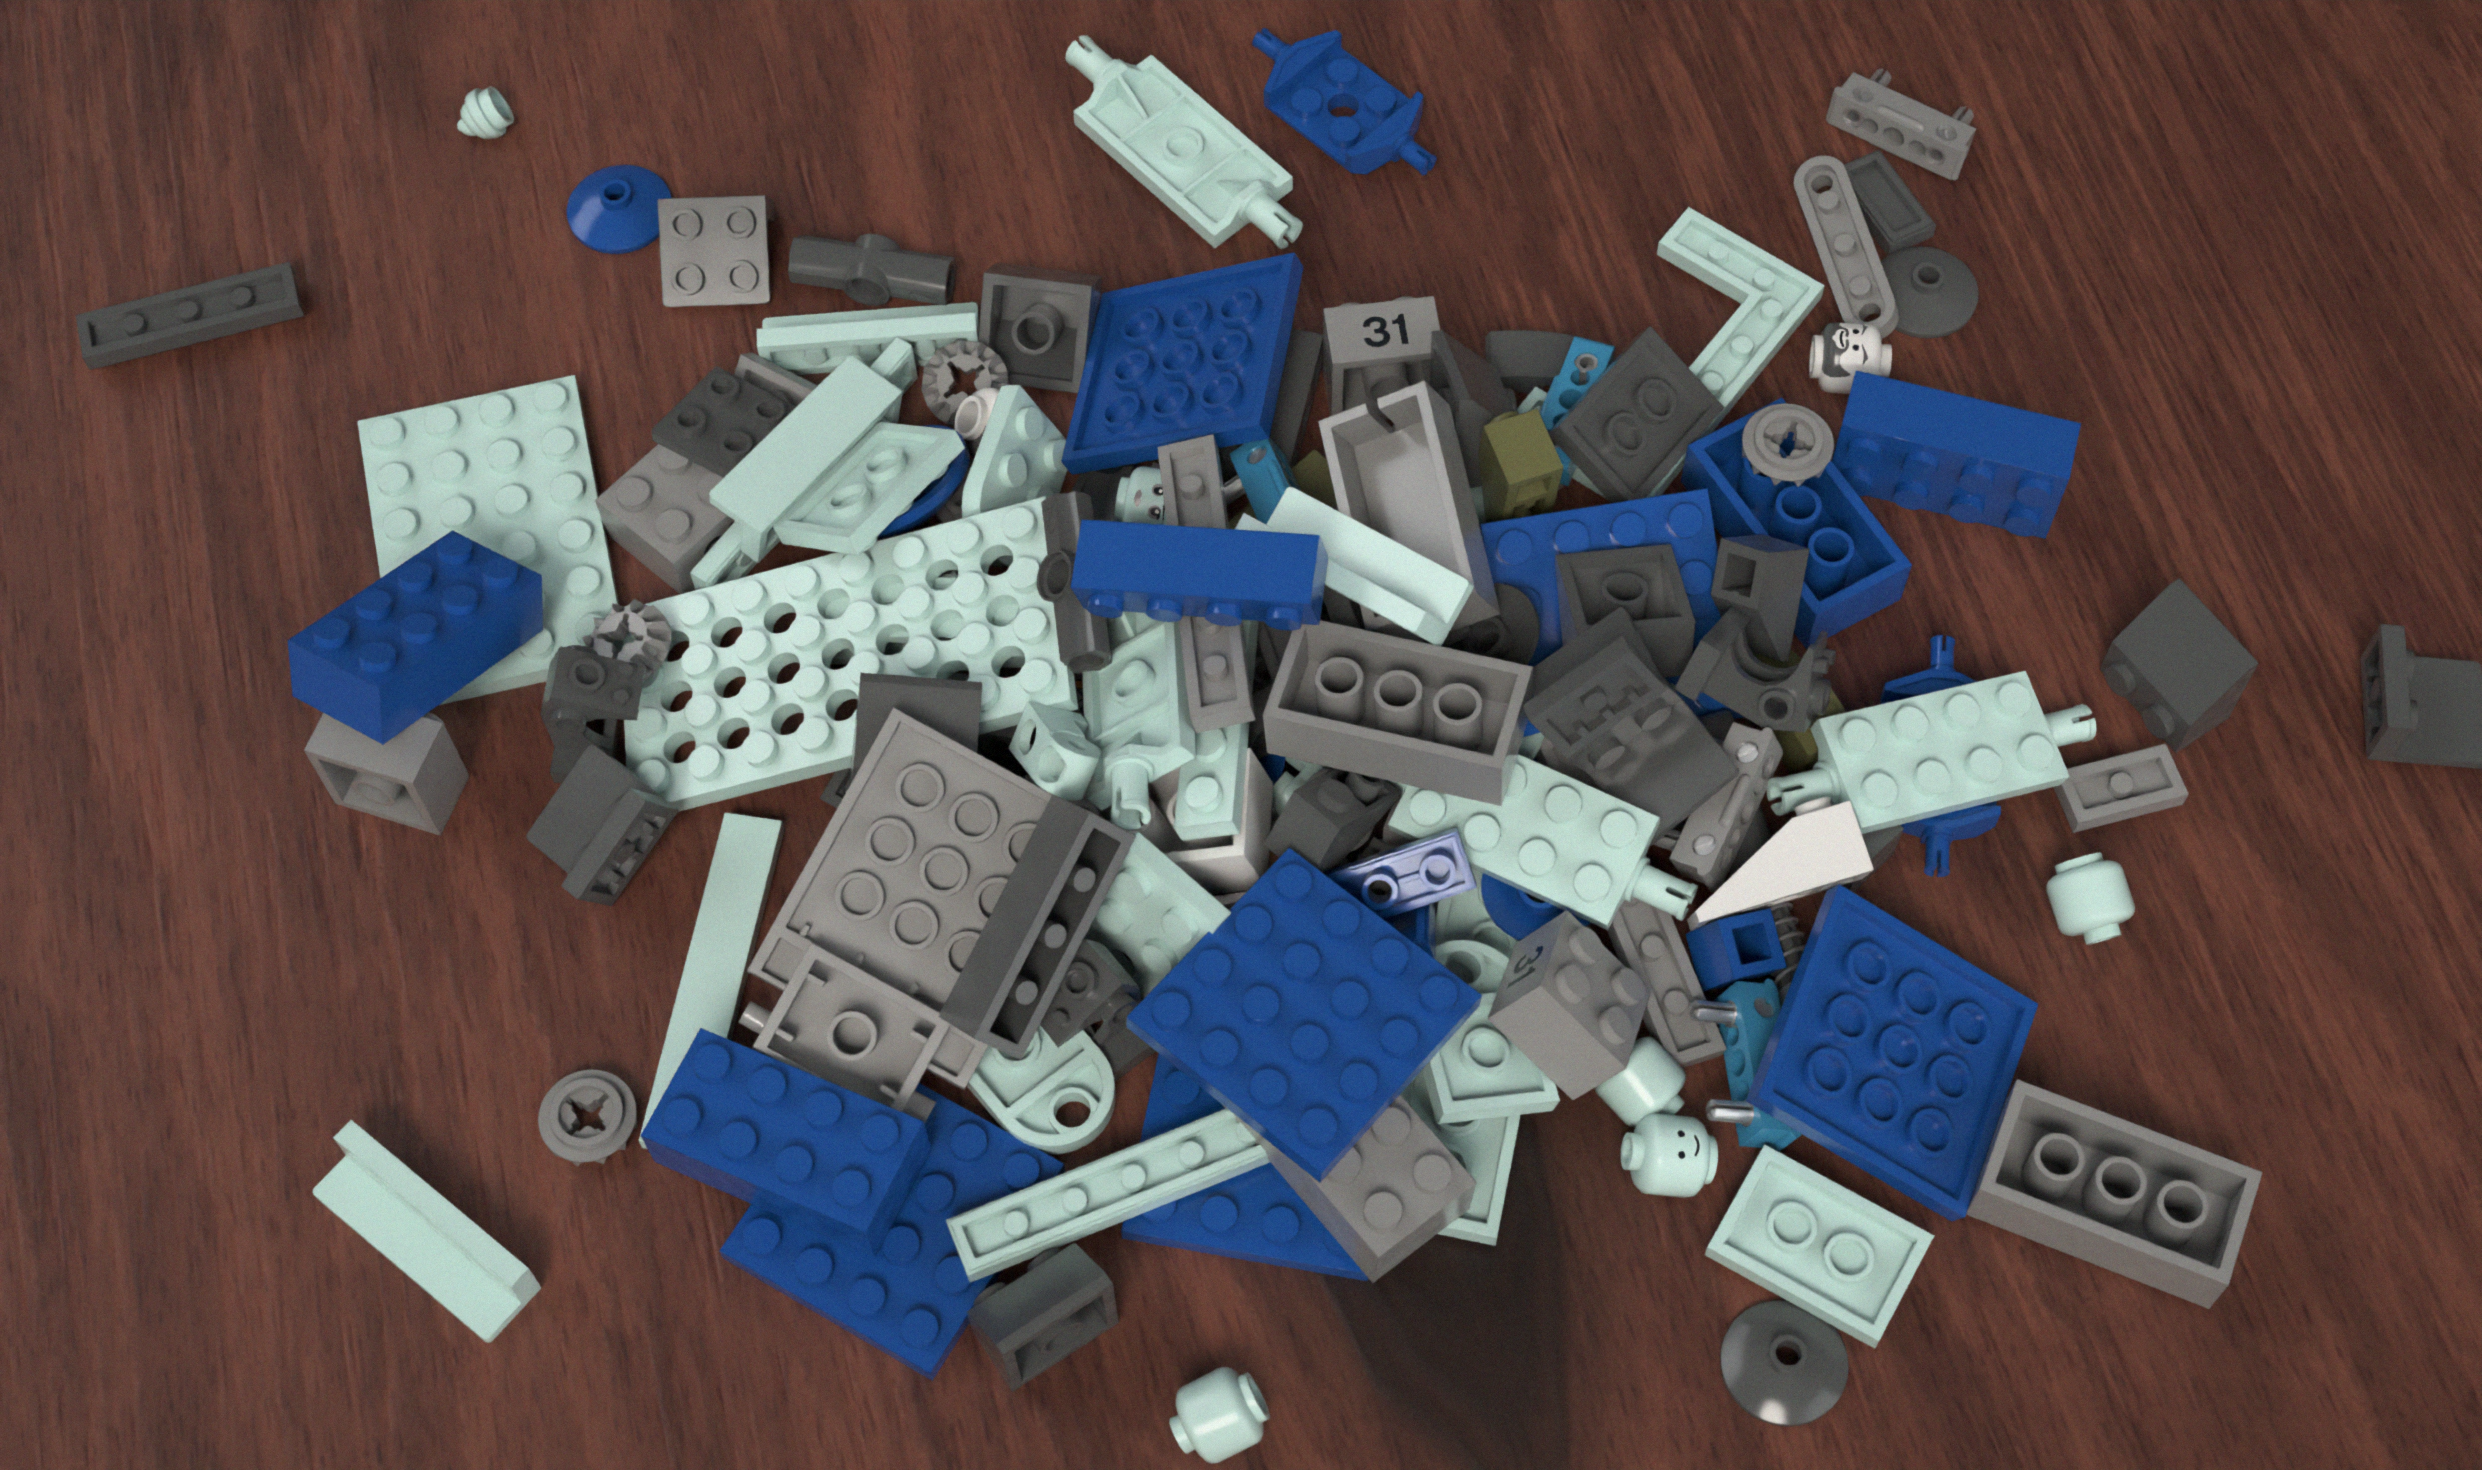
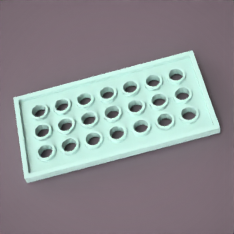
[623,496,1078,812]

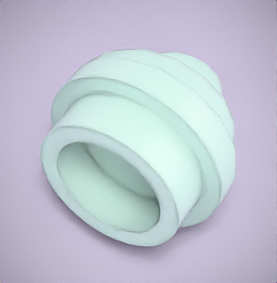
[457,86,514,139]

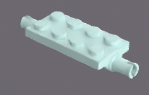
[1065,35,1303,249]
[1082,611,1196,830]
[1767,671,2096,834]
[1386,754,1698,930]

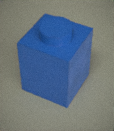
[1685,908,1787,992]

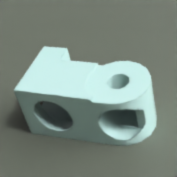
[1008,701,1102,801]

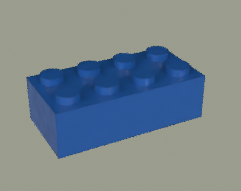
[1832,370,2081,539]
[1681,398,1912,649]
[288,530,543,745]
[640,1028,932,1257]

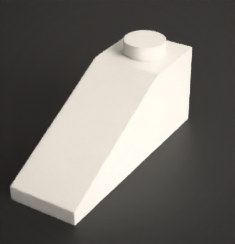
[1687,797,1874,931]

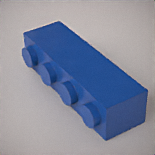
[1071,519,1329,631]

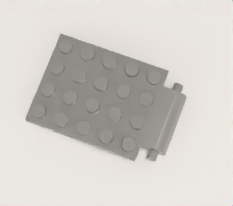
[739,707,1052,1124]

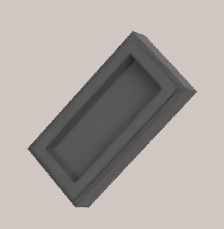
[1844,150,1936,256]

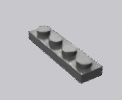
[75,261,304,370]

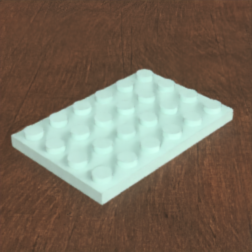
[357,375,623,705]

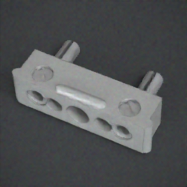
[1825,69,1976,180]
[1653,722,1783,892]

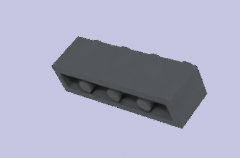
[938,794,1136,1060]

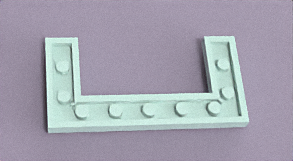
[1517,207,1825,500]

